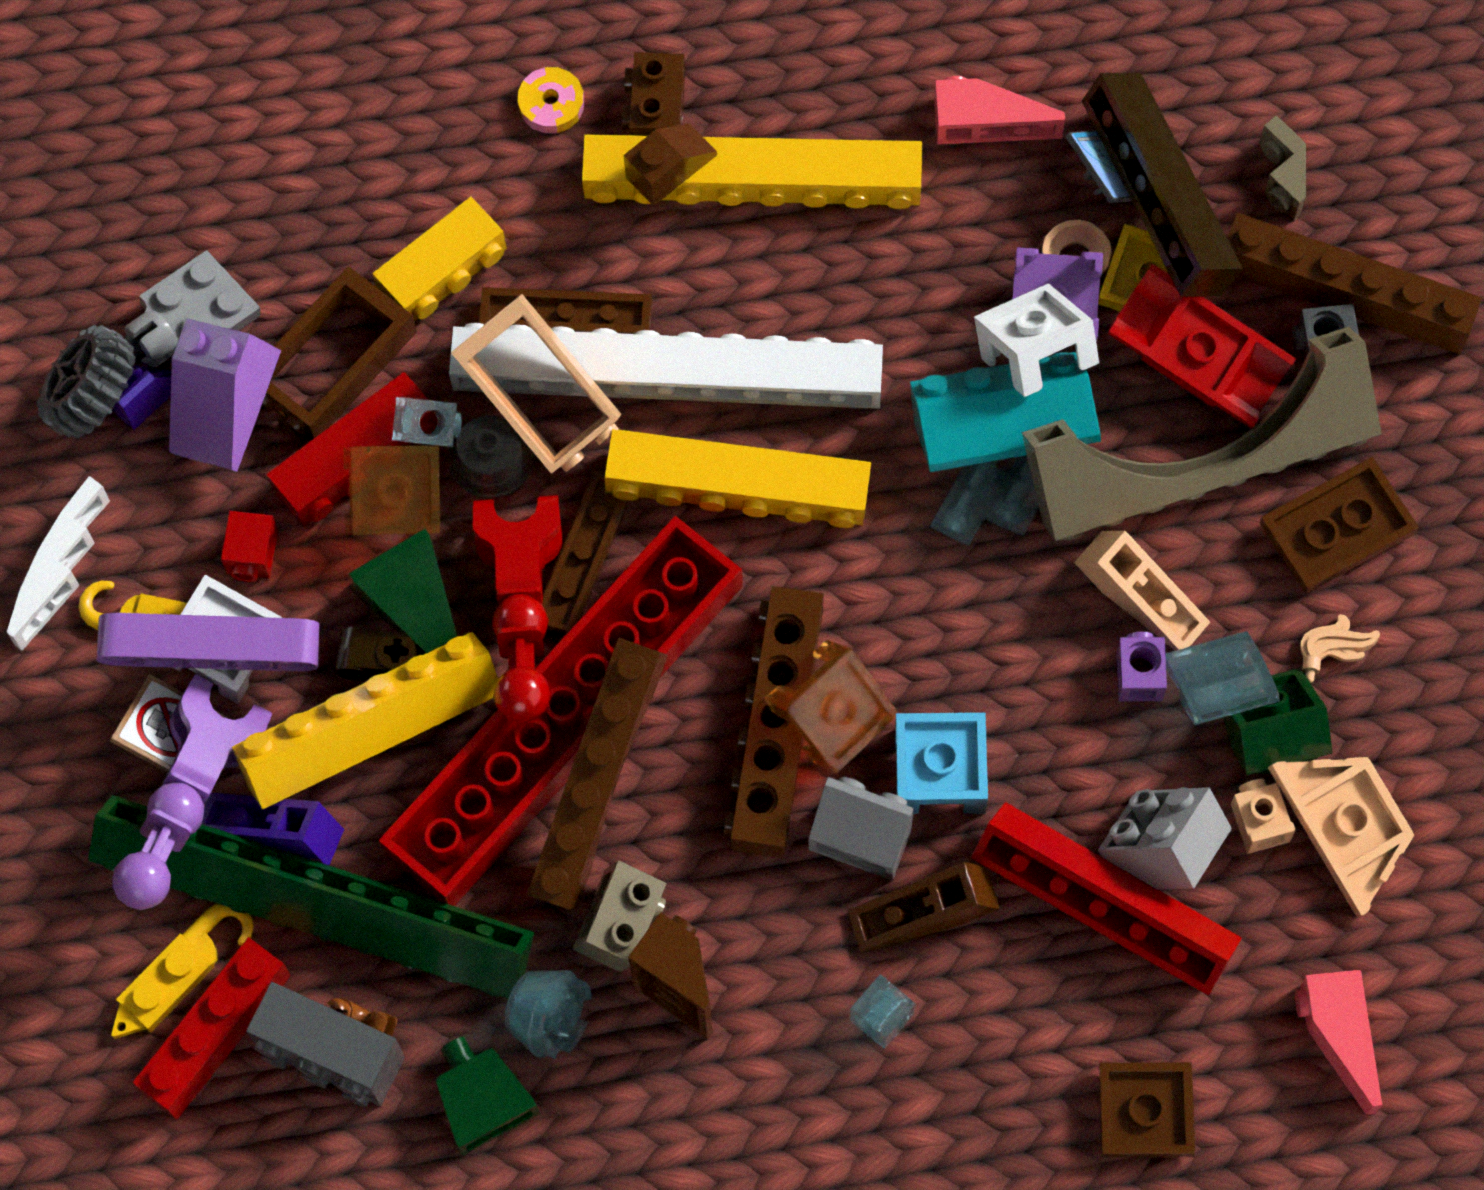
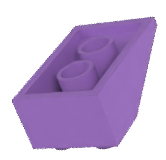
[169,318,281,472]

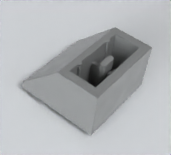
[809,777,914,881]
[1098,787,1232,890]

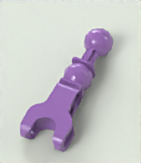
[112,674,272,910]

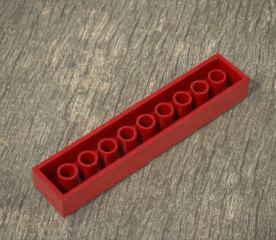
[379,516,743,906]

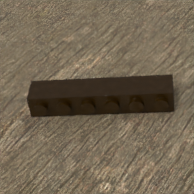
[1082,73,1243,297]

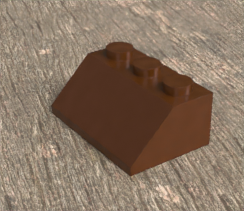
[628,912,713,1040]

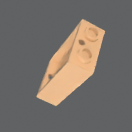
[451,294,621,474]

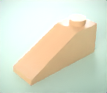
[1074,531,1210,654]

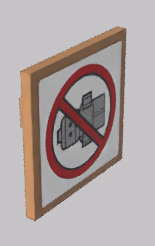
[110,674,227,773]

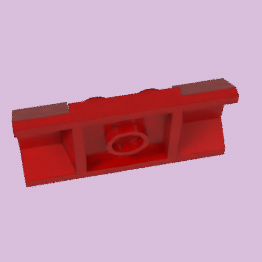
[1107,264,1296,429]

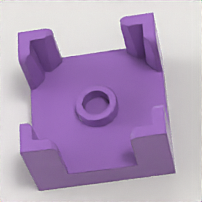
[1012,247,1103,341]

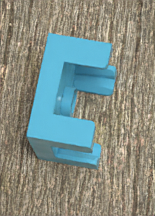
[895,713,988,814]

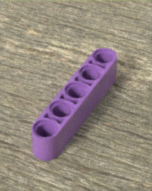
[96,613,320,671]

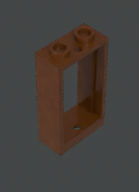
[261,266,417,440]

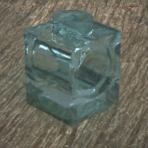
[392,397,462,447]
[850,974,915,1049]

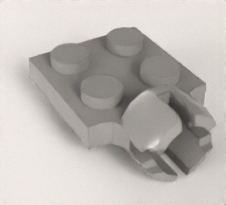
[124,250,260,368]

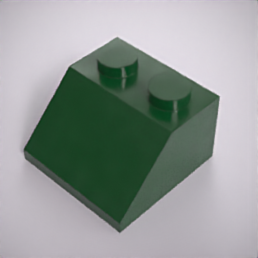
[1215,668,1333,775]

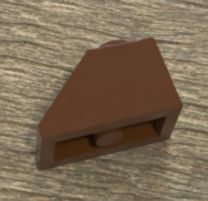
[623,123,717,206]

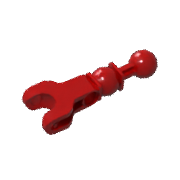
[472,495,563,723]

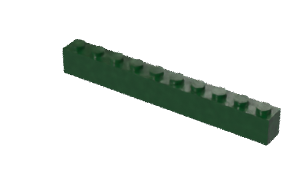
[88,795,534,999]

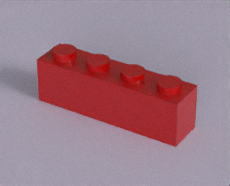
[266,372,440,527]
[132,937,291,1120]

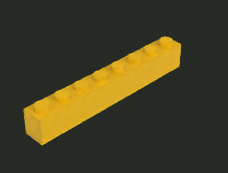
[582,135,922,209]

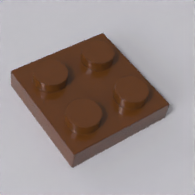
[1098,1062,1195,1157]

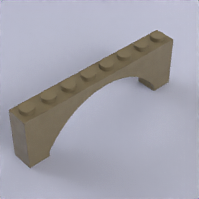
[1022,327,1382,541]

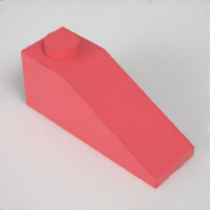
[934,76,1065,145]
[1295,970,1382,1115]

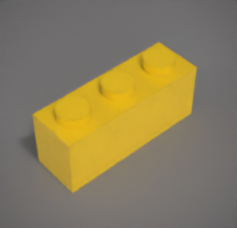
[372,197,507,322]

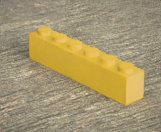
[605,429,871,528]
[232,632,498,810]

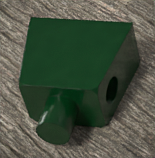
[435,1036,540,1156]

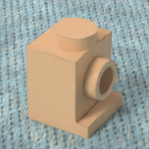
[1231,779,1296,854]

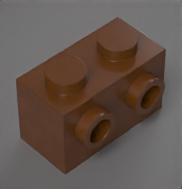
[622,52,686,136]

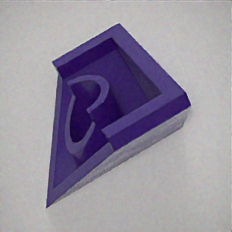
[112,365,171,430]

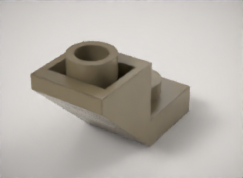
[1259,115,1306,221]

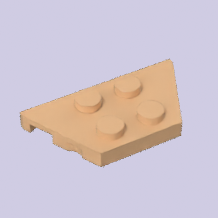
[1268,757,1414,917]

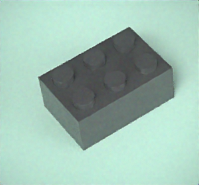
[246,982,405,1107]

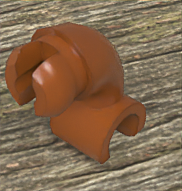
[327,998,397,1036]

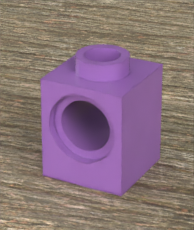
[1116,632,1167,702]

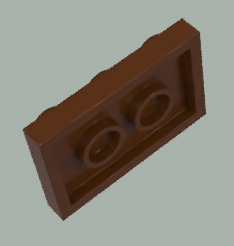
[1259,457,1420,594]

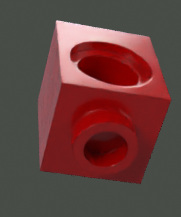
[221,511,279,582]

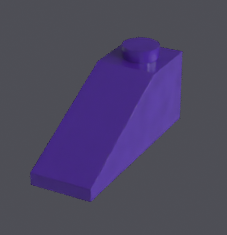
[202,793,344,865]

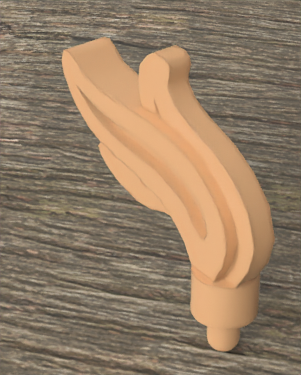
[1300,614,1380,683]

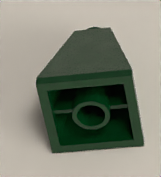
[349,528,457,655]

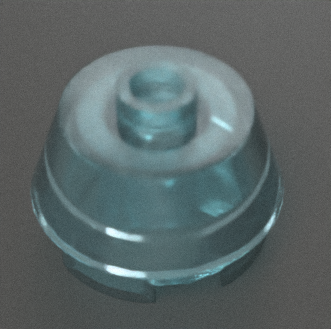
[505,970,592,1059]

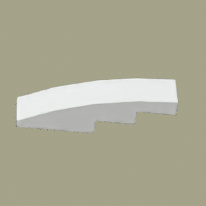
[7,476,110,651]

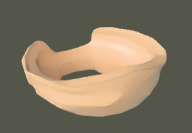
[1042,220,1112,274]

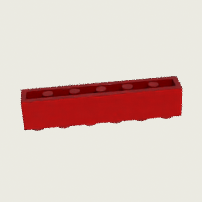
[971,802,1242,996]

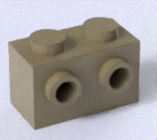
[572,860,667,972]

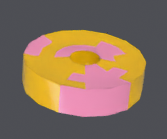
[518,67,584,134]

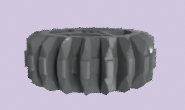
[37,325,135,439]

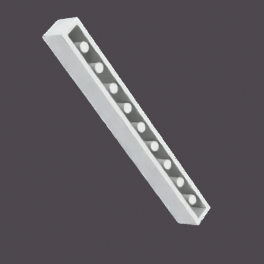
[449,323,883,409]

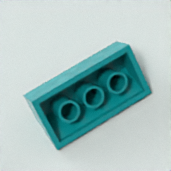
[910,352,1101,472]

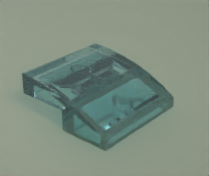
[1165,631,1280,725]

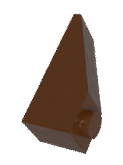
[848,862,1000,953]

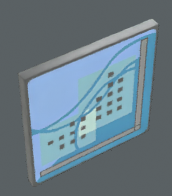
[1065,130,1132,203]

